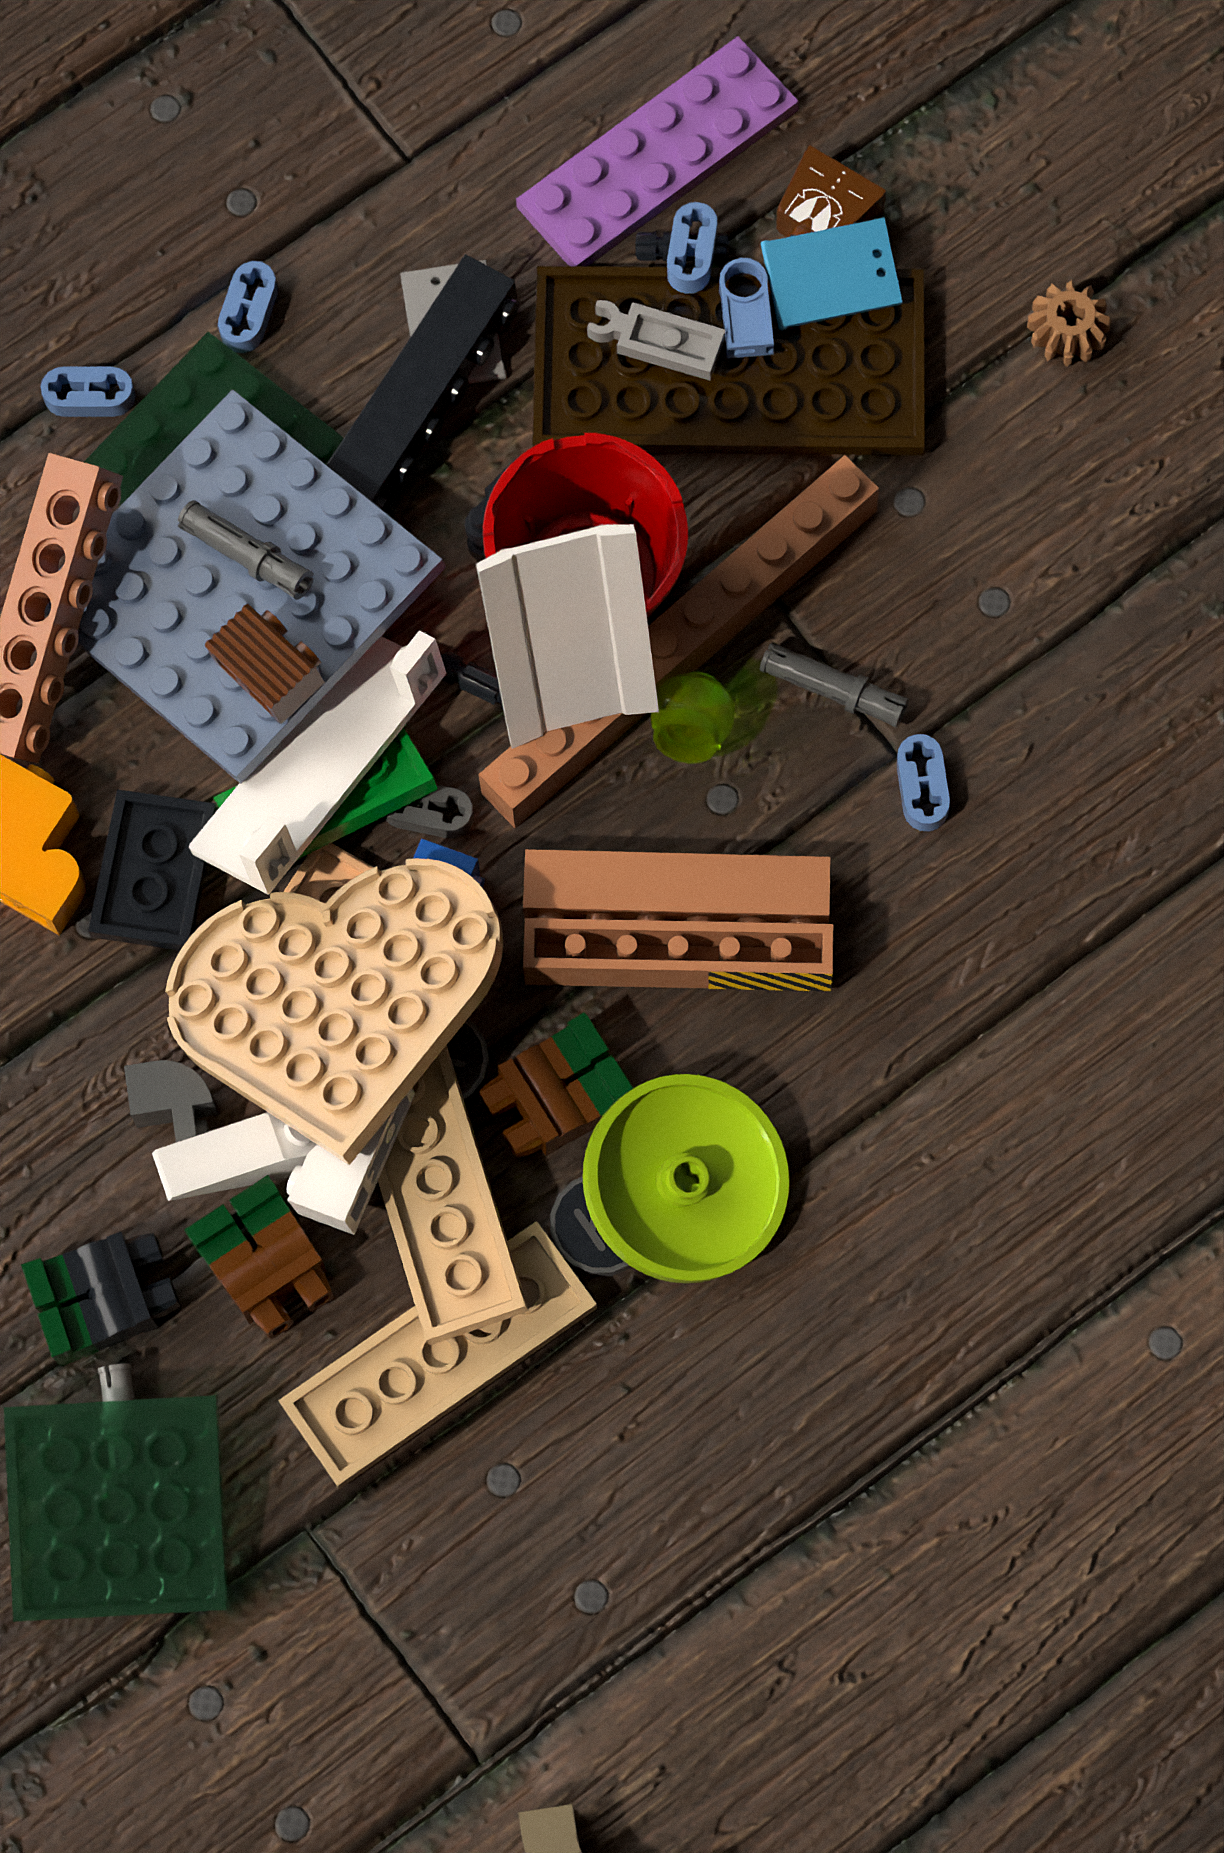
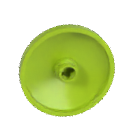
[583,1074,789,1283]

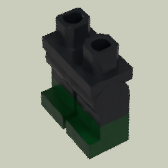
[21,1231,181,1367]

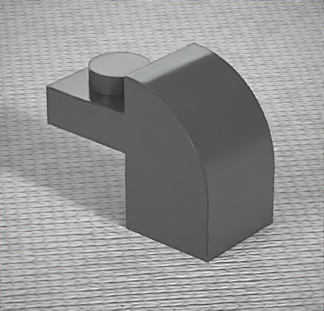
[124,1060,218,1143]

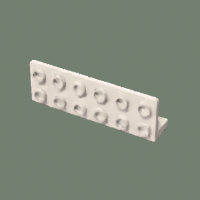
[189,631,446,895]

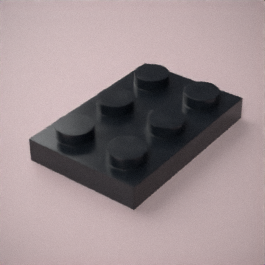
[88,789,218,950]

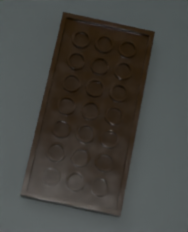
[532,266,925,455]

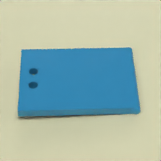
[761,218,902,330]

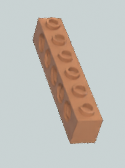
[0,453,123,764]

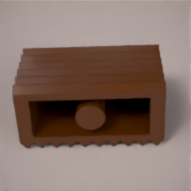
[205,604,325,724]

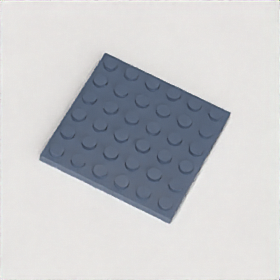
[44,390,446,784]

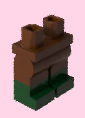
[478,1012,633,1159]
[184,1175,334,1339]

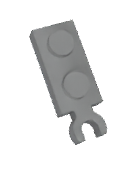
[587,300,725,380]

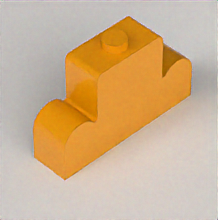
[0,754,86,936]

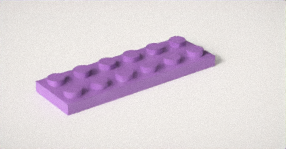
[516,36,799,267]

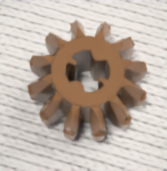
[1027,280,1111,367]

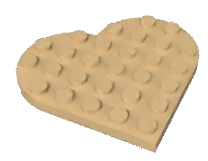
[165,858,503,1165]

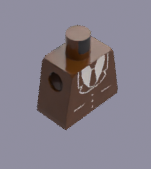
[776,145,886,237]

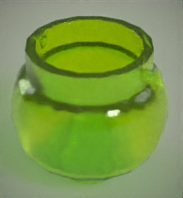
[650,672,735,764]

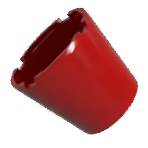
[483,433,688,620]

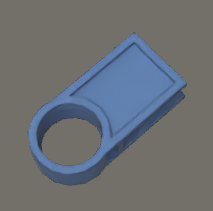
[719,258,774,359]

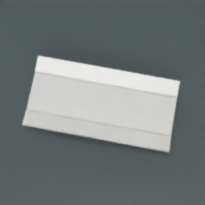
[476,525,659,749]

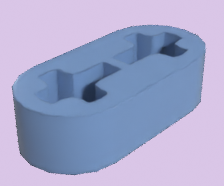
[667,202,717,293]
[218,261,278,353]
[41,367,136,417]
[897,734,950,832]

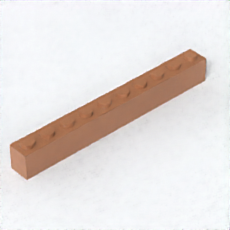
[479,455,879,828]

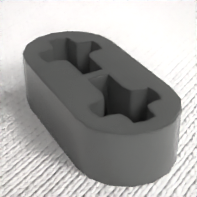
[383,785,474,838]

